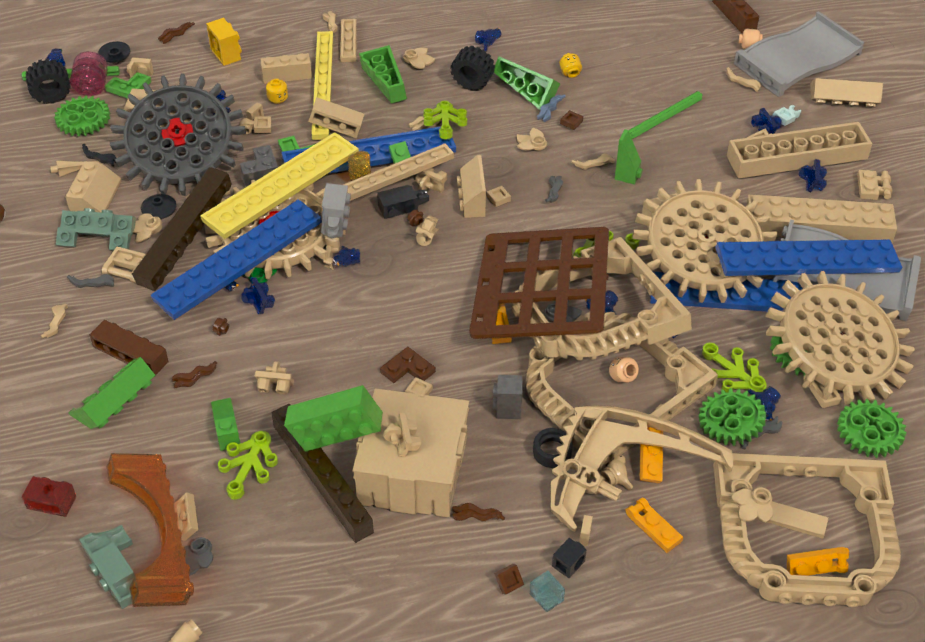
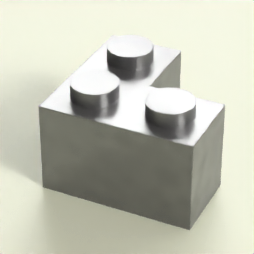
[240,145,278,188]
[493,375,522,419]

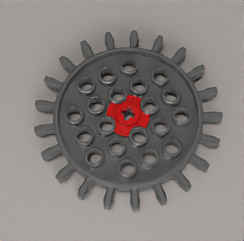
[110,73,246,196]

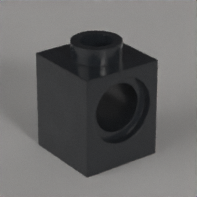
[552,538,587,579]

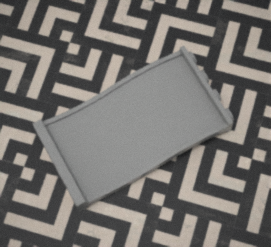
[734,11,864,97]
[773,220,921,321]

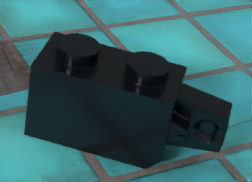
[377,185,429,219]

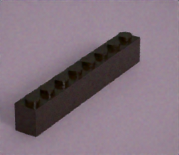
[132,167,232,291]
[271,404,374,543]

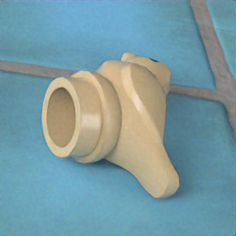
[600,454,633,490]

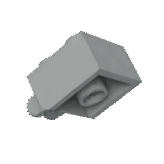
[321,183,351,238]

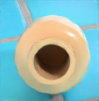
[739,29,763,49]
[609,357,639,383]

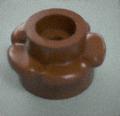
[407,210,424,226]
[212,318,229,336]

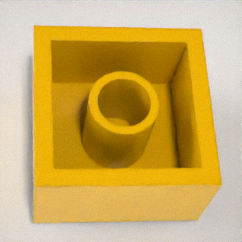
[206,17,242,66]

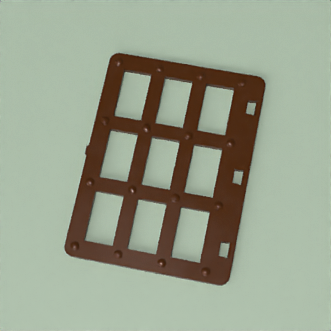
[469,227,609,339]

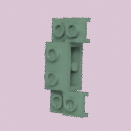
[56,208,136,251]
[79,525,164,609]

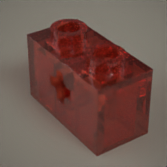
[22,476,77,517]

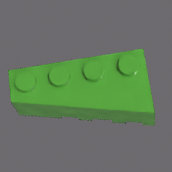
[359,45,407,103]

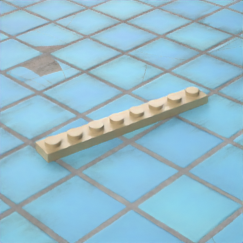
[321,144,454,201]

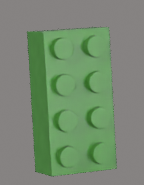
[284,385,383,451]

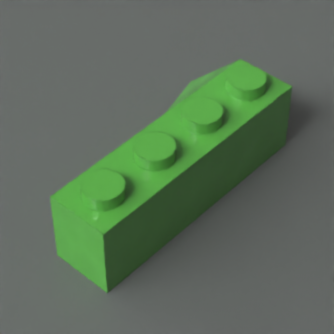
[494,56,560,110]
[68,357,155,429]

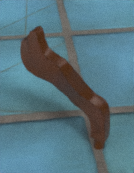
[158,22,195,44]
[172,361,217,388]
[452,503,505,521]

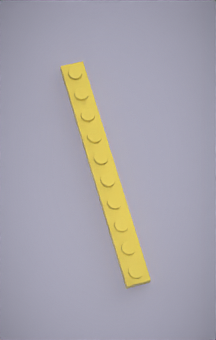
[312,31,333,140]

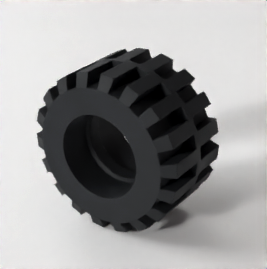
[450,46,495,91]
[25,59,71,104]

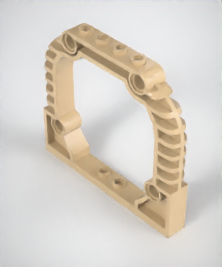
[512,237,692,360]
[526,311,718,470]
[713,453,901,607]

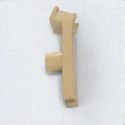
[323,245,340,270]

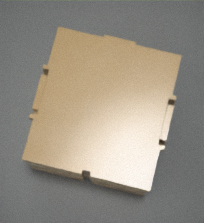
[352,389,469,517]

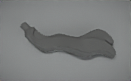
[545,176,563,203]
[67,274,114,288]
[742,416,782,450]

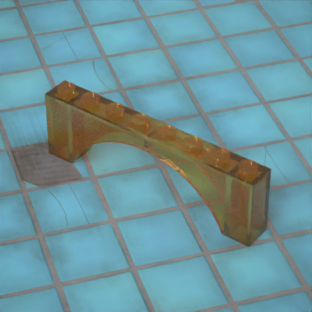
[106,453,194,607]

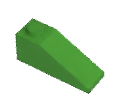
[615,129,643,185]
[211,398,240,451]

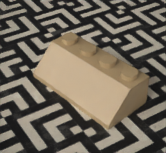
[810,78,883,107]

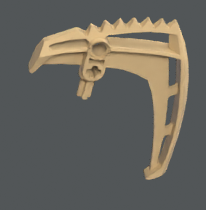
[551,406,733,532]

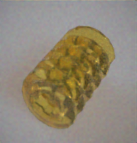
[348,151,371,182]

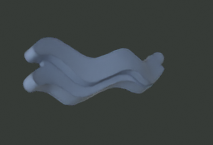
[537,94,566,122]

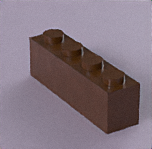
[712,0,760,34]
[89,320,169,377]

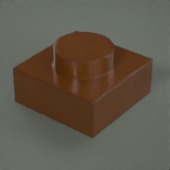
[560,110,584,130]
[494,564,524,595]

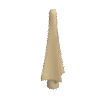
[50,161,99,177]

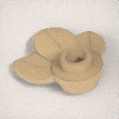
[403,48,435,69]
[516,128,547,151]
[133,213,162,243]
[731,487,773,523]

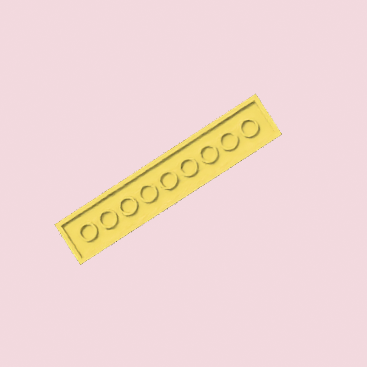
[200,132,359,239]

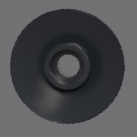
[98,41,131,63]
[141,194,177,219]

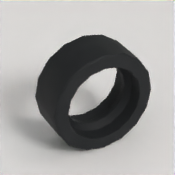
[533,428,573,468]

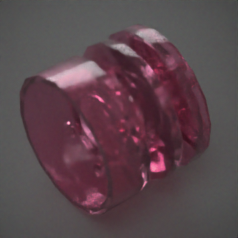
[70,51,108,96]

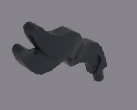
[82,144,116,167]

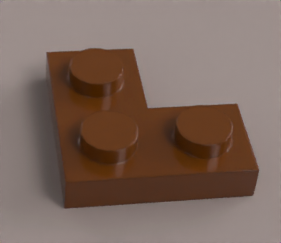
[380,347,436,383]

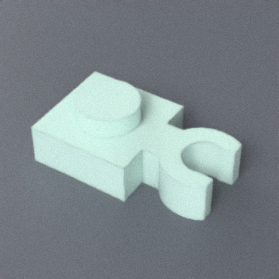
[772,105,801,126]

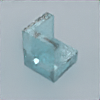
[530,570,565,612]

